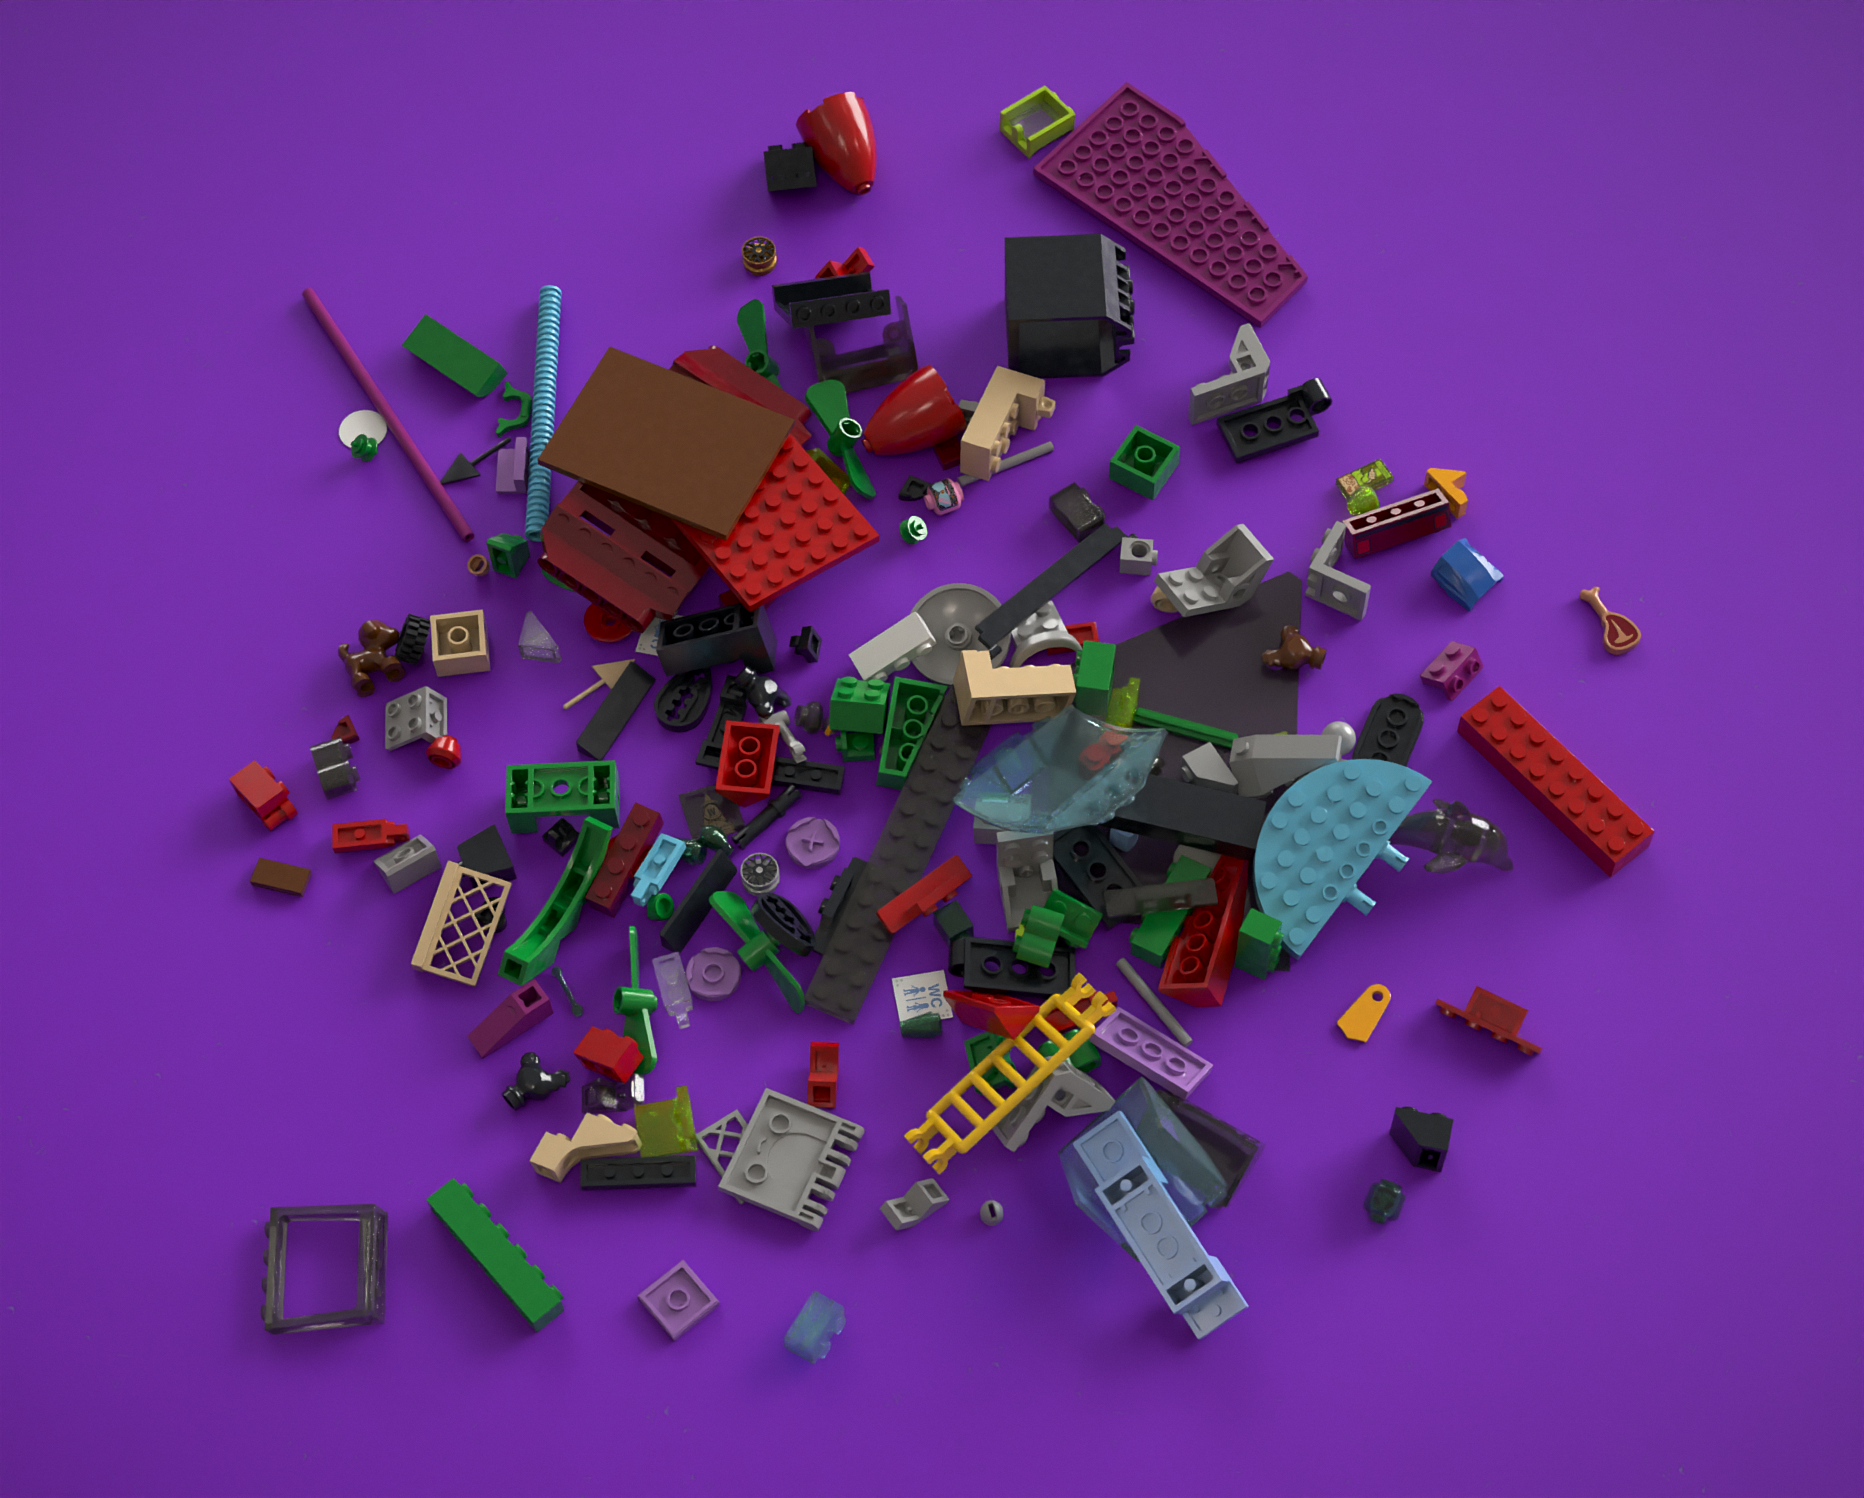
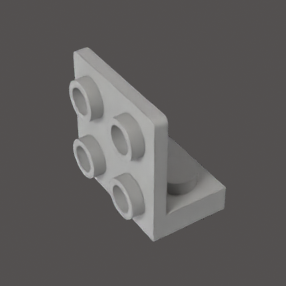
[385,686,447,751]

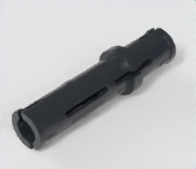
[731,784,802,850]

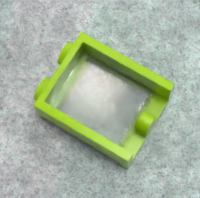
[999,85,1075,159]

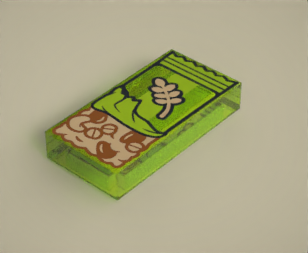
[1336,458,1394,502]

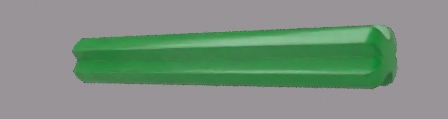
[1134,708,1238,749]

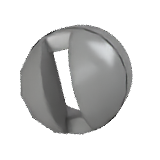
[980,1200,1003,1226]

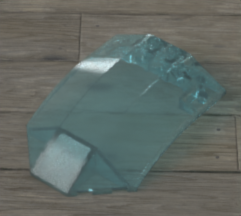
[953,704,1168,833]

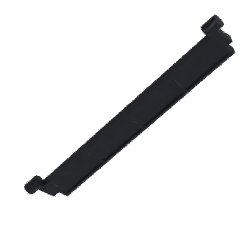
[975,523,1138,660]

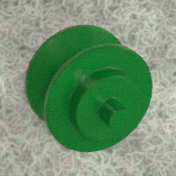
[351,434,378,462]
[899,516,927,545]

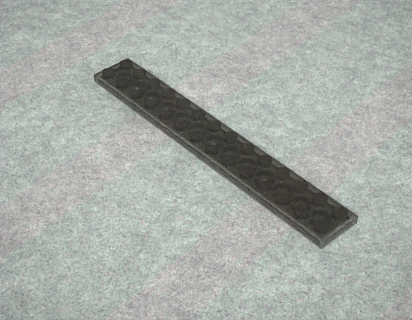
[804,684,993,1025]

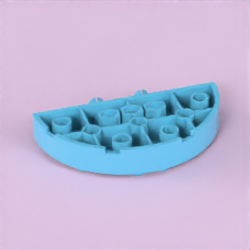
[1252,759,1432,961]

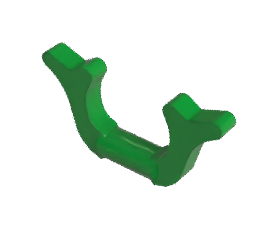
[496,382,533,437]

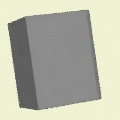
[373,834,441,894]

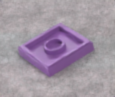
[637,1260,720,1342]

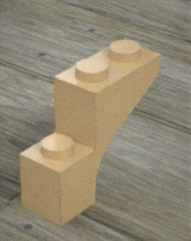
[530,1113,642,1183]

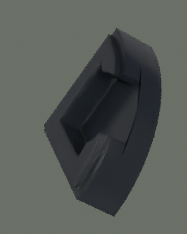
[898,475,931,501]

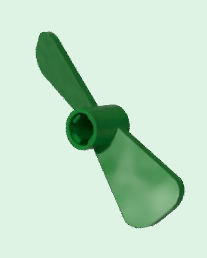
[737,299,783,390]
[804,380,876,500]
[709,891,805,1014]
[613,926,657,1079]

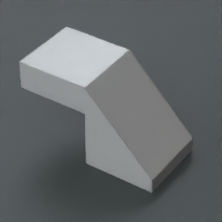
[879,1178,950,1231]

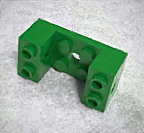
[505,760,620,834]

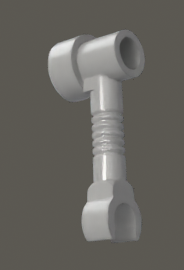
[758,710,807,763]

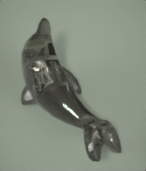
[1389,798,1514,874]

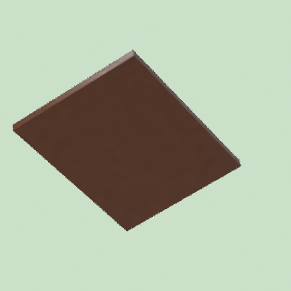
[538,347,795,541]

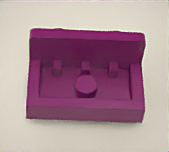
[1420,641,1483,701]

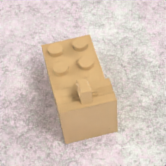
[960,366,1056,481]
[953,650,1076,726]

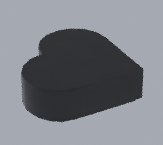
[475,897,507,933]

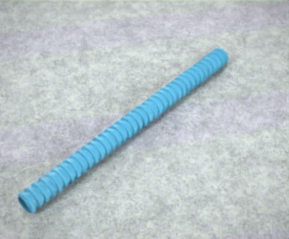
[525,285,562,542]

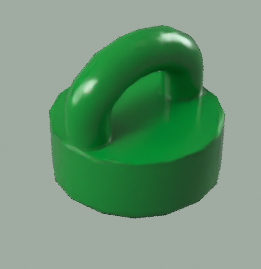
[647,893,674,921]

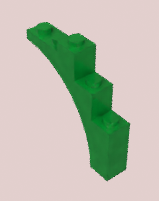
[498,816,613,986]

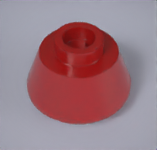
[426,735,461,769]

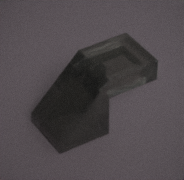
[582,1074,644,1114]

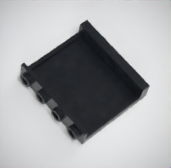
[772,272,891,329]

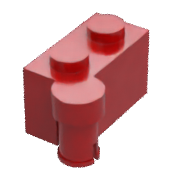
[229,760,298,832]

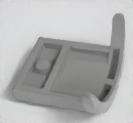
[1009,600,1082,668]

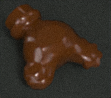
[1261,625,1327,670]

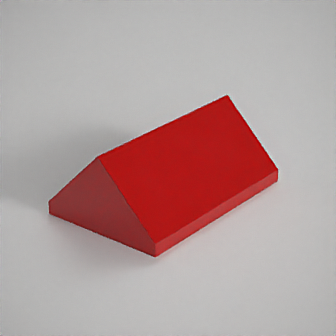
[715,720,780,808]
[943,990,1040,1040]

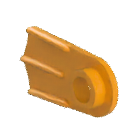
[1337,984,1391,1043]

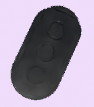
[1352,693,1424,767]

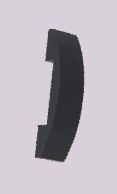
[695,675,749,770]

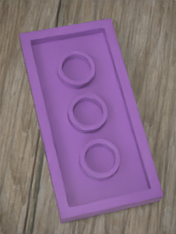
[1089,1007,1213,1100]

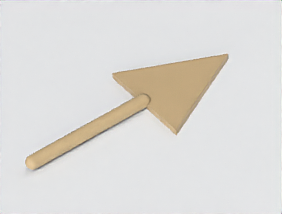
[563,659,635,710]

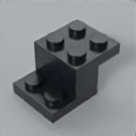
[763,142,817,191]

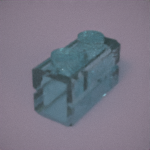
[783,1290,846,1364]

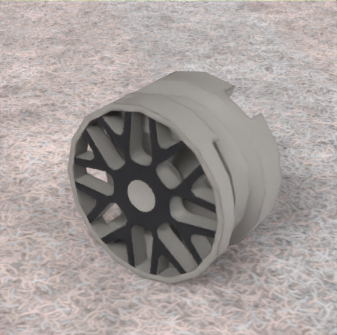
[740,853,780,896]

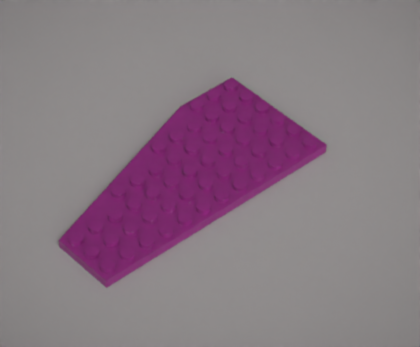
[1033,82,1308,328]

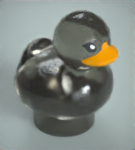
[794,701,838,737]

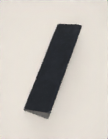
[576,662,656,761]
[659,849,737,954]

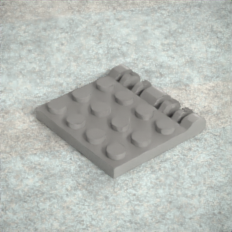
[718,1088,865,1231]

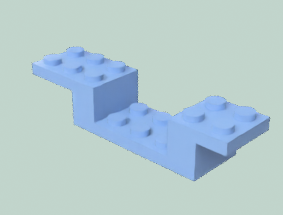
[1072,1111,1249,1340]

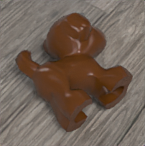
[338,620,406,697]

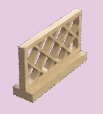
[411,861,512,987]

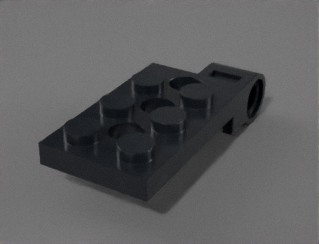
[1216,378,1333,464]

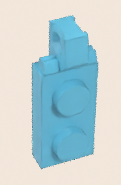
[631,833,687,907]

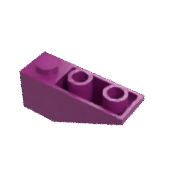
[467,979,553,1059]

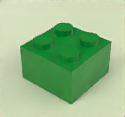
[1109,425,1180,500]
[1073,640,1116,717]
[829,677,890,734]

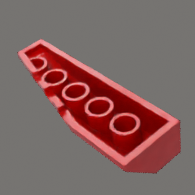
[1158,855,1249,1007]

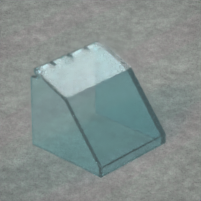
[1058,1077,1228,1263]

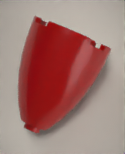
[796,92,877,195]
[861,364,968,456]

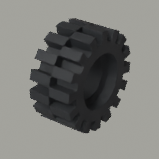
[395,614,430,665]

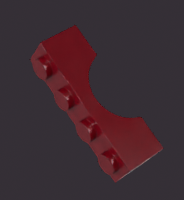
[585,802,664,918]

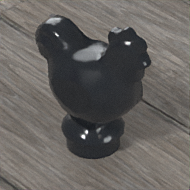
[733,665,791,719]
[501,1052,570,1111]

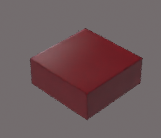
[933,437,961,471]

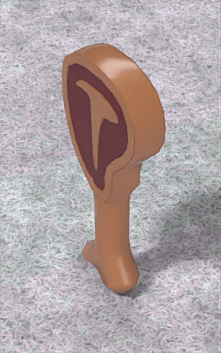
[1579,586,1641,655]

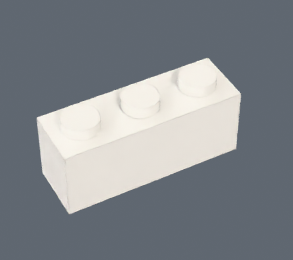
[849,612,937,682]

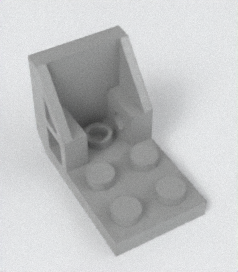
[1188,323,1270,425]
[1154,524,1274,617]
[996,824,1058,933]
[992,1056,1116,1152]

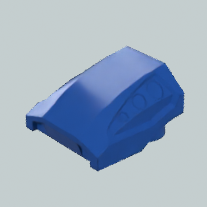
[1430,538,1504,612]

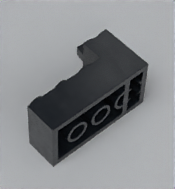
[656,603,777,676]

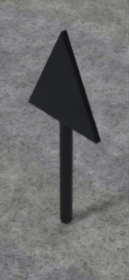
[440,437,511,485]

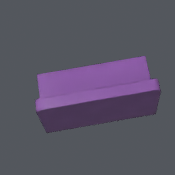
[496,437,529,494]

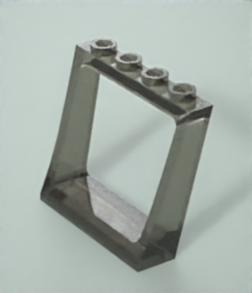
[260,1204,388,1335]

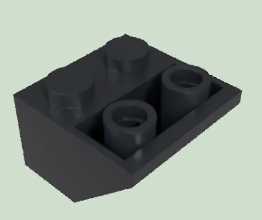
[1389,1106,1454,1172]

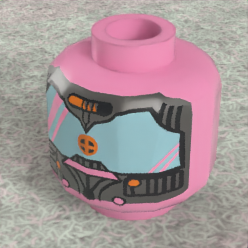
[924,478,964,516]

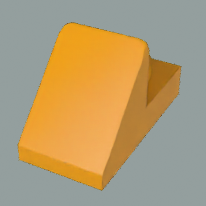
[1424,468,1468,519]

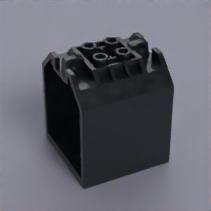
[1005,234,1135,379]

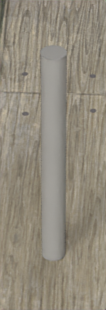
[957,441,1054,487]
[1116,958,1193,1048]

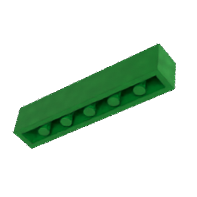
[426,1178,565,1333]

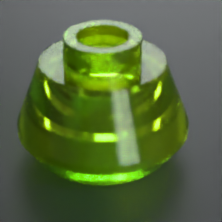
[1347,484,1380,516]

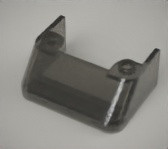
[804,296,918,393]

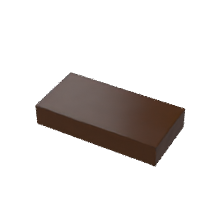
[250,858,312,897]

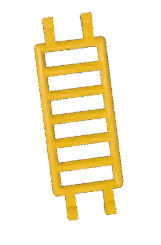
[904,973,1117,1175]

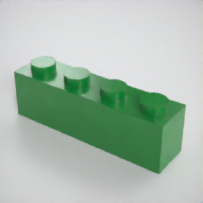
[1128,855,1211,968]

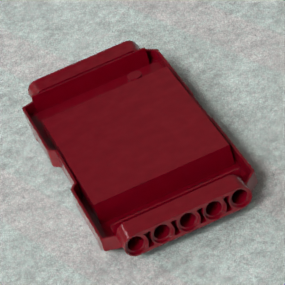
[537,345,812,633]

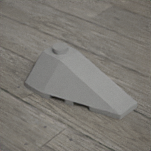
[1229,735,1342,799]

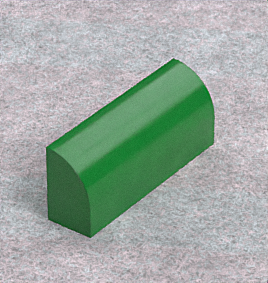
[402,314,508,397]

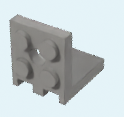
[1305,521,1371,621]

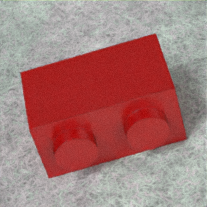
[573,1026,644,1084]

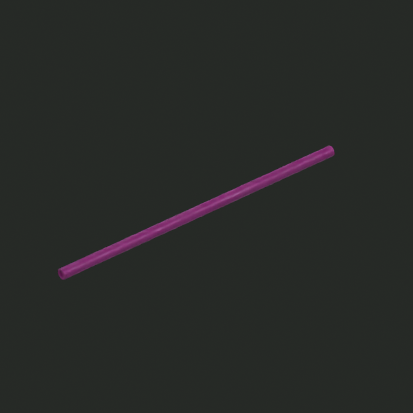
[302,288,475,542]

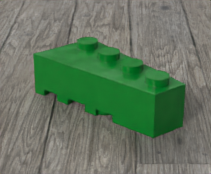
[876,677,948,790]

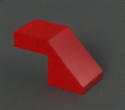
[815,247,875,279]
[807,1042,839,1108]

